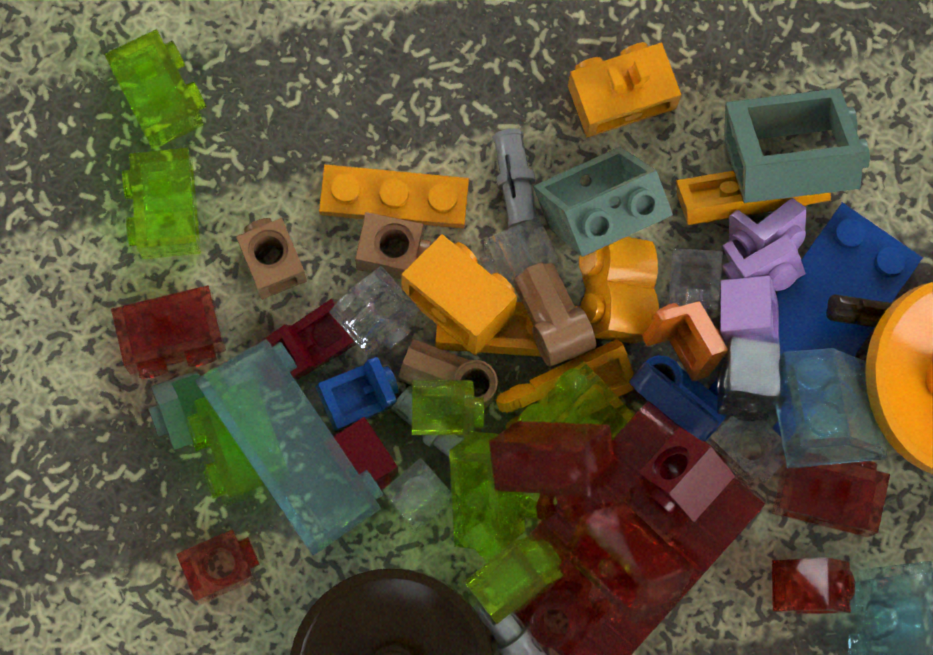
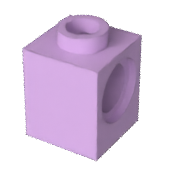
[720,276,779,358]

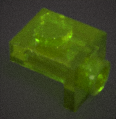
[412,380,484,444]

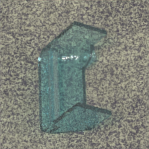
[195,339,384,556]

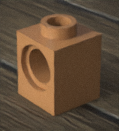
[355,212,431,279]
[236,218,307,300]

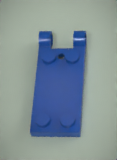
[709,202,923,449]

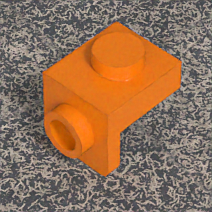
[642,301,728,381]

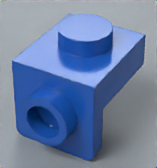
[315,357,399,432]

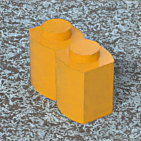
[579,237,659,344]

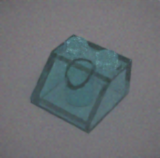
[770,348,888,468]
[843,561,933,655]

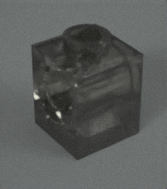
[717,337,781,422]

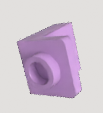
[729,198,807,259]
[722,234,806,291]

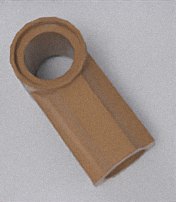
[514,262,596,367]
[398,339,498,412]

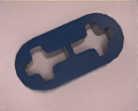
[629,362,719,441]

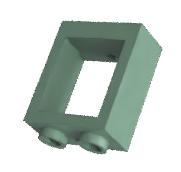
[724,88,870,203]
[533,147,673,257]

